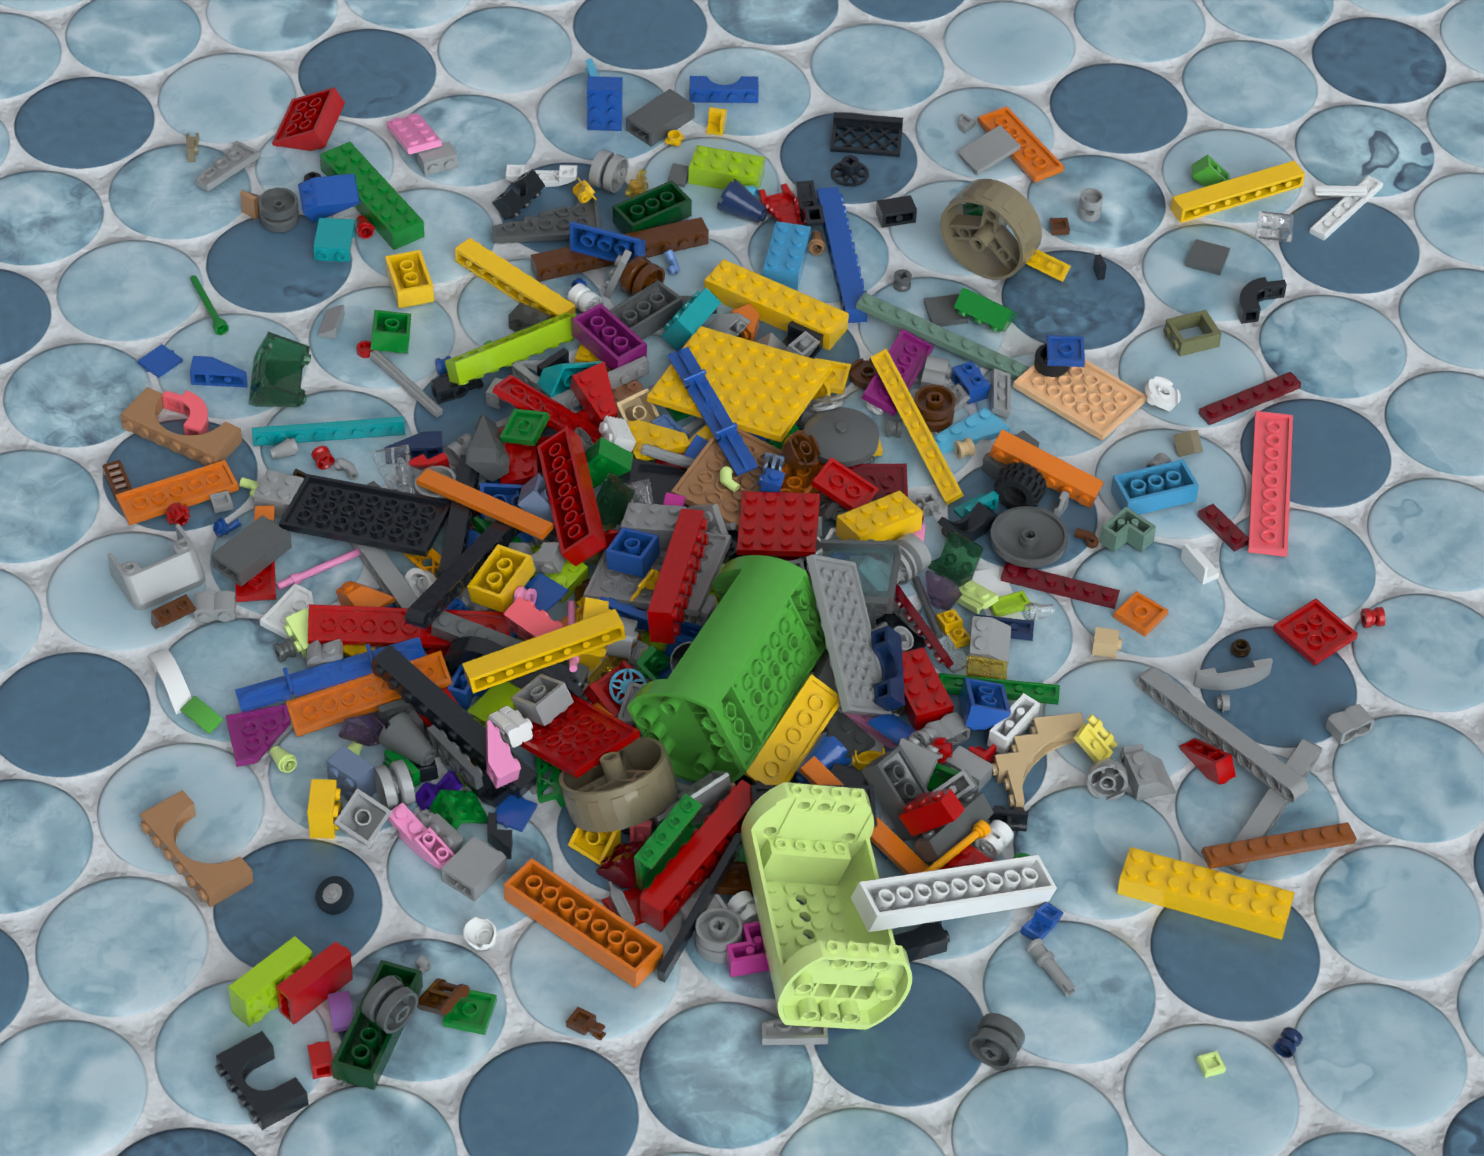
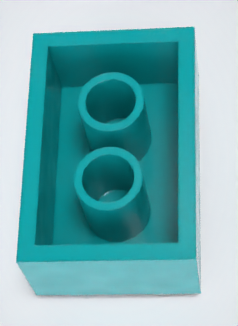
[661,288,722,351]

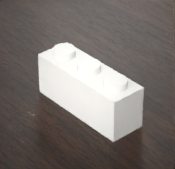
[987,693,1040,754]

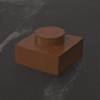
[1049,218,1070,235]

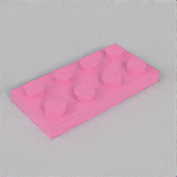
[386,113,442,155]

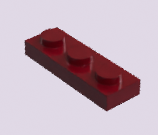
[1198,504,1249,552]

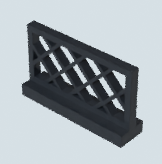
[830,112,903,157]

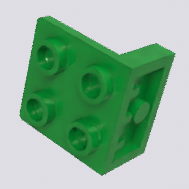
[635,645,671,681]
[429,790,488,831]

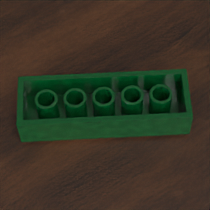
[332,960,423,1090]

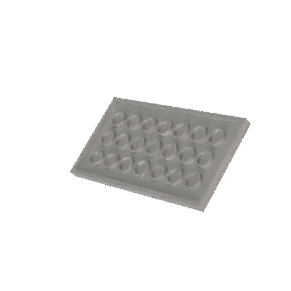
[806,554,892,717]

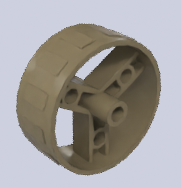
[940,179,1042,280]
[559,737,678,832]

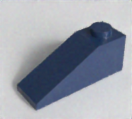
[385,431,443,463]

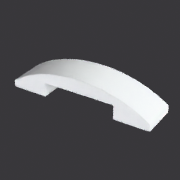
[506,165,578,187]
[148,649,192,714]

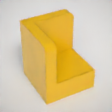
[706,107,727,136]

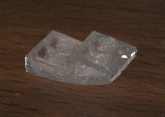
[932,635,971,674]

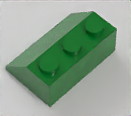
[954,288,1018,333]

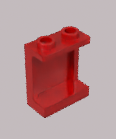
[584,660,643,717]

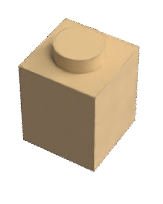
[1092,627,1122,658]

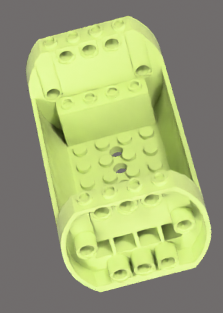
[741,782,912,1030]

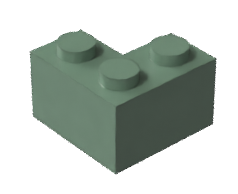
[1099,507,1156,552]

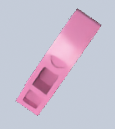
[388,803,455,870]

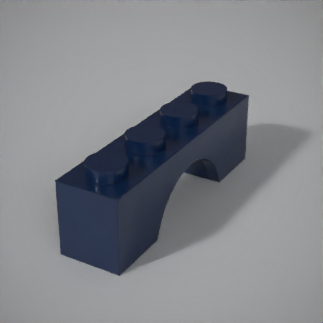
[871,625,905,712]

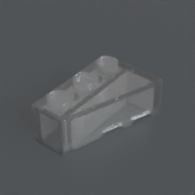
[371,444,417,494]

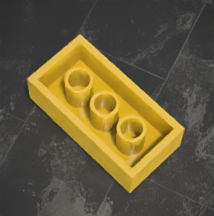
[836,491,923,555]

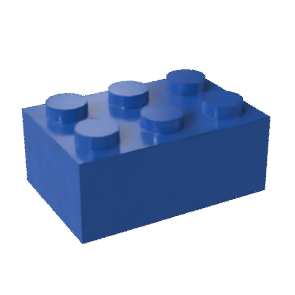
[587,76,623,131]

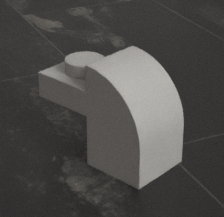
[306,639,343,669]

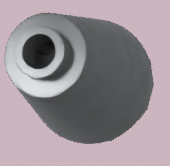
[379,712,435,766]

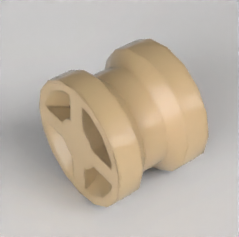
[953,437,975,459]

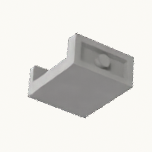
[898,736,943,788]

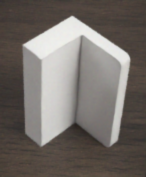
[1180,543,1219,585]

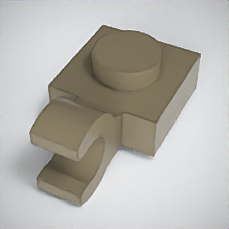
[186,133,200,162]

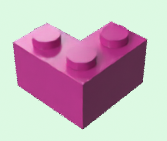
[726,921,769,977]

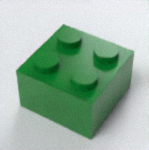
[371,310,411,354]

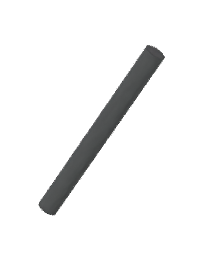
[912,576,943,639]

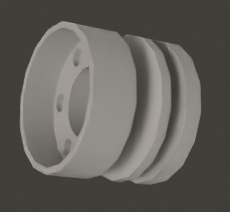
[879,533,931,585]

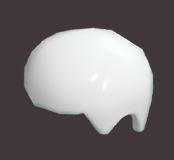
[463,917,498,950]

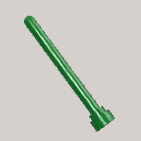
[190,275,229,335]

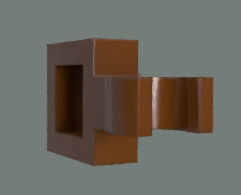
[566,1007,606,1041]

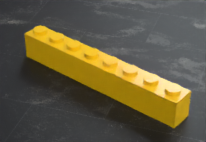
[1170,160,1305,223]
[455,238,576,320]
[462,609,626,693]

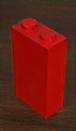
[276,941,353,1025]

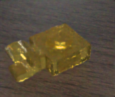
[626,169,648,197]

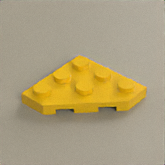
[627,420,690,461]

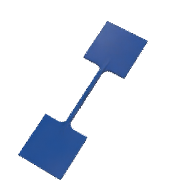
[467,529,568,612]

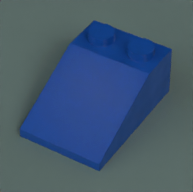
[298,174,360,223]

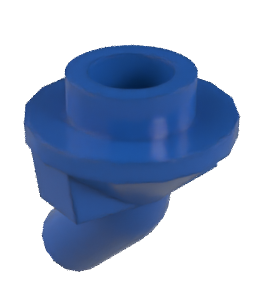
[213,518,241,537]

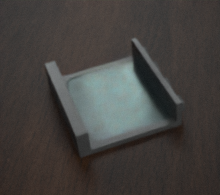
[820,538,902,614]

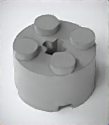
[606,617,638,659]

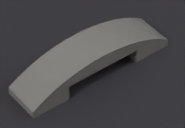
[1193,658,1273,691]

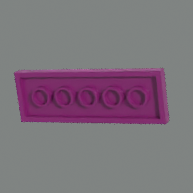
[861,329,934,416]

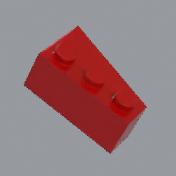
[570,361,617,427]
[899,789,965,836]

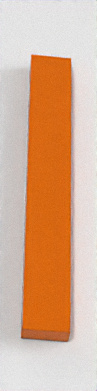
[416,468,554,540]
[799,756,929,875]

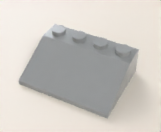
[648,770,731,830]

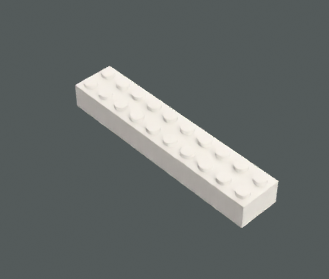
[851,855,1057,932]

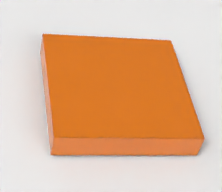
[1113,591,1169,637]

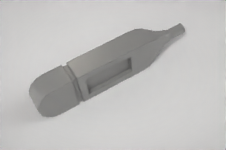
[608,881,635,926]

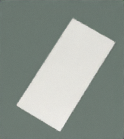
[969,567,1024,620]

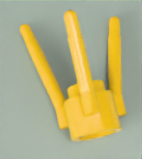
[630,569,660,602]

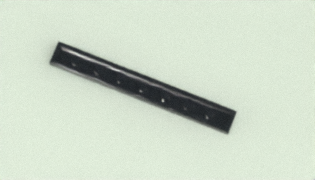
[657,832,743,982]

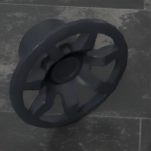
[831,155,869,187]

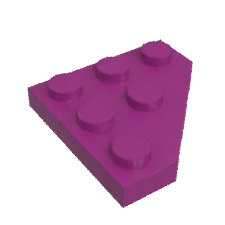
[226,704,290,767]

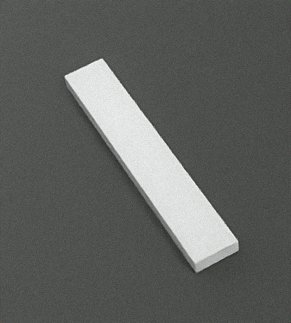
[1309,176,1383,241]

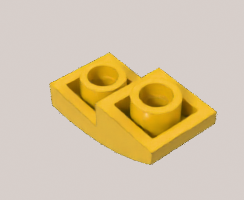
[936,609,970,650]

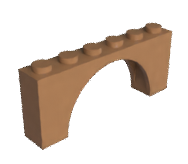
[120,387,242,466]
[139,790,254,907]

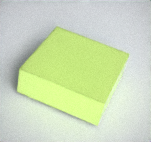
[1196,1051,1226,1078]

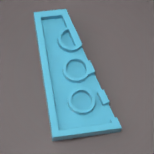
[933,407,1011,454]

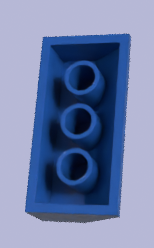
[570,221,646,265]

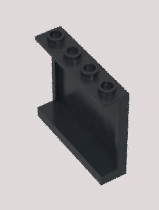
[612,458,689,515]

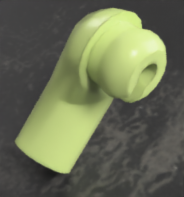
[720,466,740,493]
[239,477,259,497]

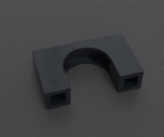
[893,921,950,962]
[215,1031,309,1130]

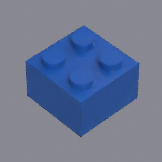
[606,527,660,578]

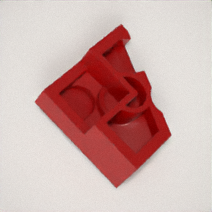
[408,452,451,470]

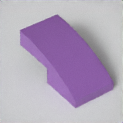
[327,991,354,1033]

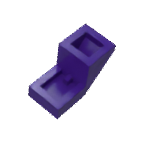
[415,770,464,810]

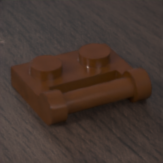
[417,978,470,1016]

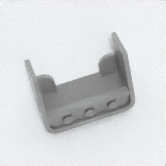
[108,524,205,610]

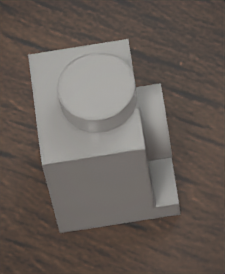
[486,377,507,409]

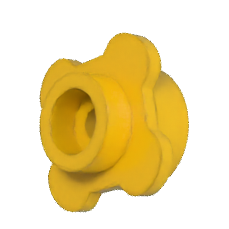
[665,130,684,146]

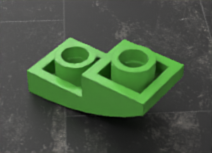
[180,696,223,734]

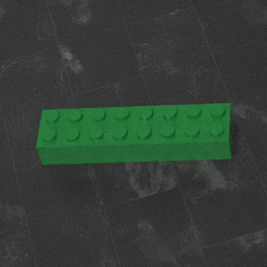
[320,142,425,250]

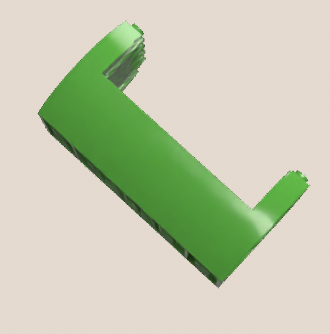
[627,555,826,783]

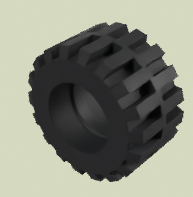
[994,462,1047,509]

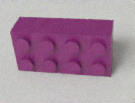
[572,303,647,371]

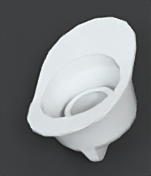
[405,568,436,598]

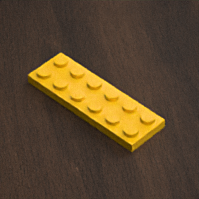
[744,674,840,785]

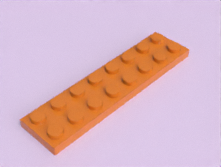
[286,651,453,737]

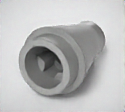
[269,438,299,460]

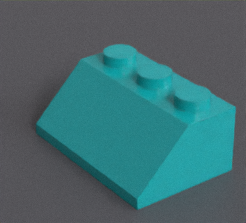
[537,361,603,397]

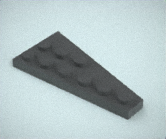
[492,197,600,244]

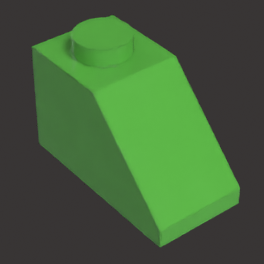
[1191,154,1230,186]

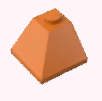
[335,581,396,607]

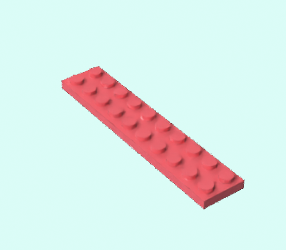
[1248,411,1293,557]

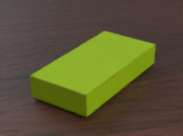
[988,590,1031,617]

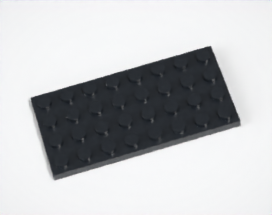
[279,474,452,557]

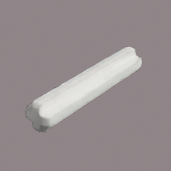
[1315,186,1368,196]

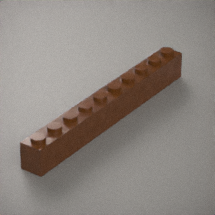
[531,217,709,282]

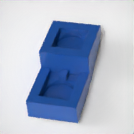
[1020,902,1064,941]

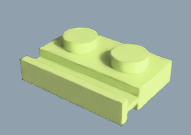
[950,580,999,614]

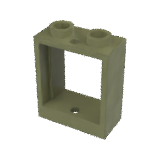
[1163,310,1222,357]

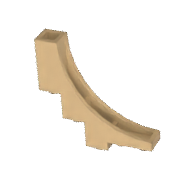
[992,712,1085,809]

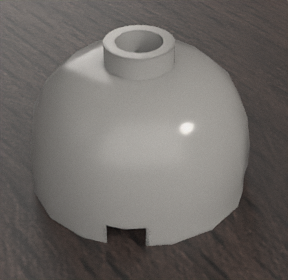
[1087,758,1128,801]

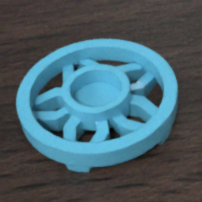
[609,668,647,705]

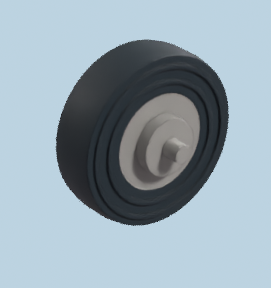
[315,876,354,915]

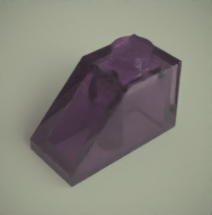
[925,570,962,611]
[338,713,389,747]

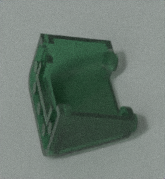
[249,332,311,407]

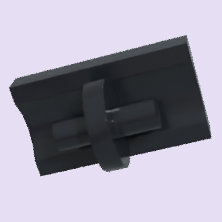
[989,805,1028,832]

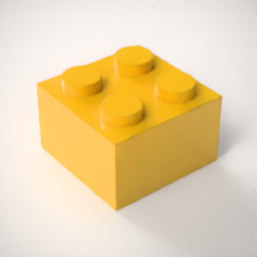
[307,779,342,839]

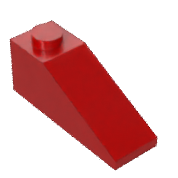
[1179,738,1236,785]

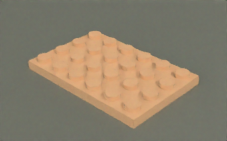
[1013,357,1147,441]

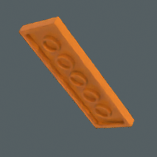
[978,106,1064,183]
[115,460,239,526]

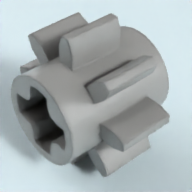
[916,493,939,517]

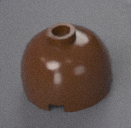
[782,430,820,470]

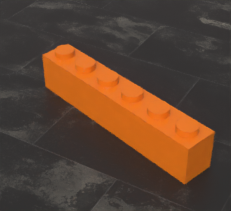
[989,429,1104,508]

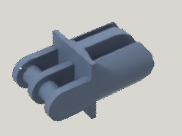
[761,452,784,475]

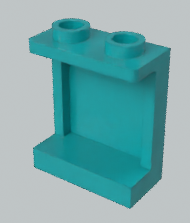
[313,218,356,262]

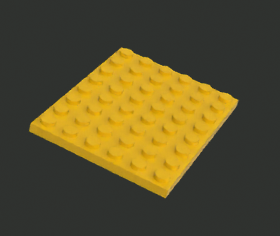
[647,326,833,442]

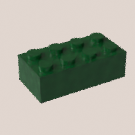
[612,180,692,234]

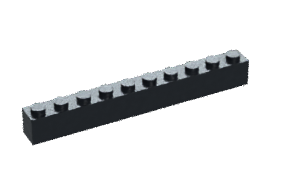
[371,645,538,799]

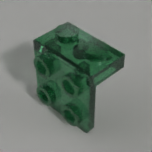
[596,473,635,525]
[928,531,983,586]

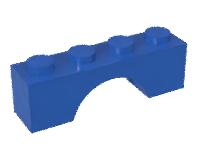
[689,76,759,103]

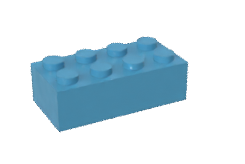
[762,221,811,290]
[1111,459,1199,515]

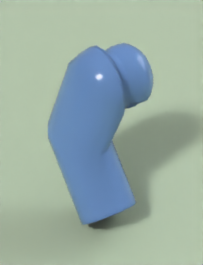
[664,249,680,275]

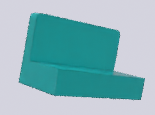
[954,491,999,519]

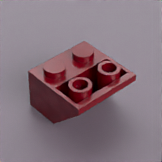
[596,840,646,889]

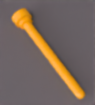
[923,820,991,872]

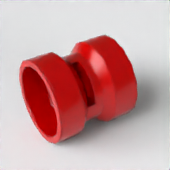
[1360,607,1386,628]

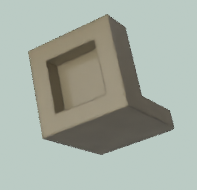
[1173,430,1203,457]

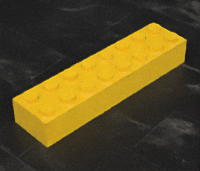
[704,259,849,351]
[1117,847,1295,940]

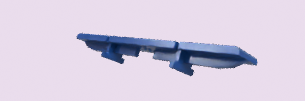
[668,347,758,476]
[235,637,425,712]

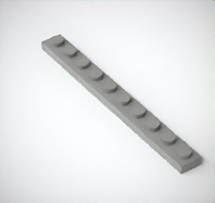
[496,356,649,430]

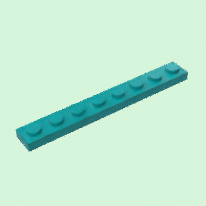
[251,416,405,446]

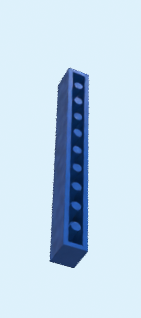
[816,187,867,323]

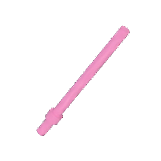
[276,548,361,590]
[567,600,579,672]

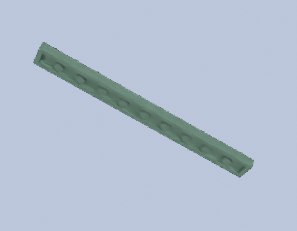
[856,292,1029,380]

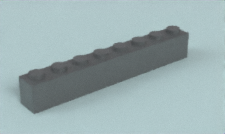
[431,611,589,685]

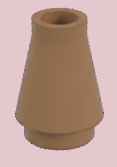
[808,231,826,255]

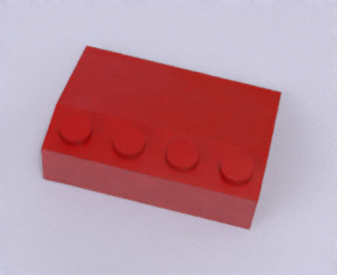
[272,87,345,151]

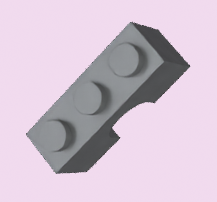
[508,542,566,574]

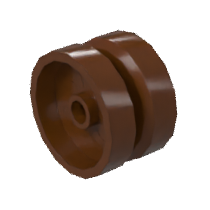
[620,256,665,296]
[914,384,956,432]

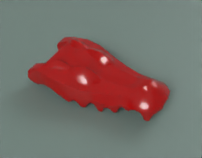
[758,183,804,225]

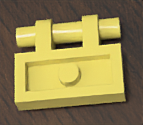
[1074,714,1118,763]

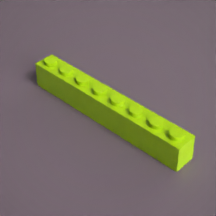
[445,313,576,385]

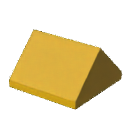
[568,827,621,866]

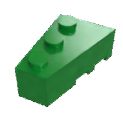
[585,437,633,488]

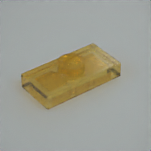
[966,655,1007,680]

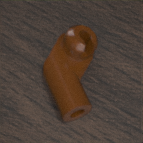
[1074,528,1099,549]

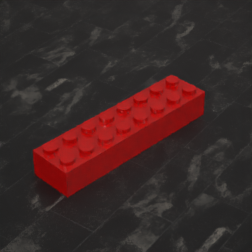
[537,426,607,566]
[647,509,709,644]
[639,780,751,932]

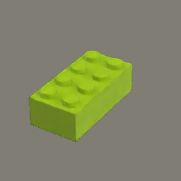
[688,145,765,190]
[228,936,313,1027]

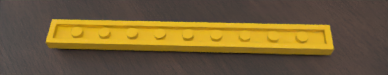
[870,349,964,505]

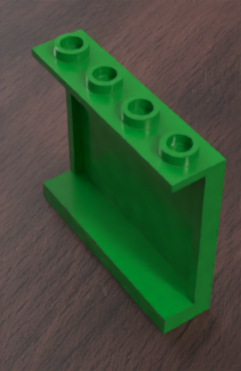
[634,793,703,891]

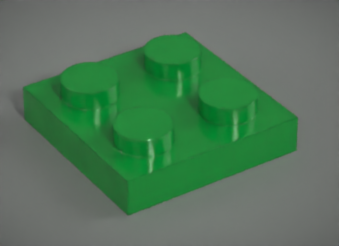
[500,409,550,446]
[443,990,497,1035]

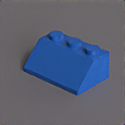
[959,677,1011,730]

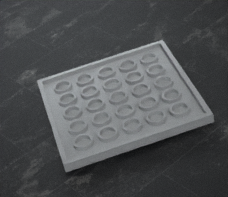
[583,520,732,616]

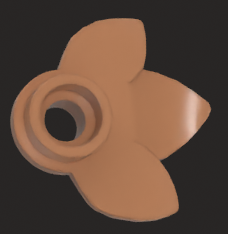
[613,378,643,400]

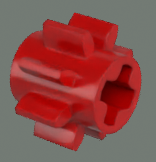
[165,502,191,526]
[930,737,953,763]

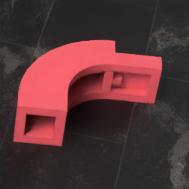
[162,390,209,435]

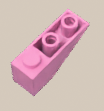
[486,720,521,788]

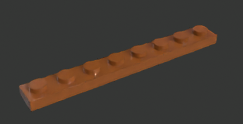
[1201,822,1357,869]

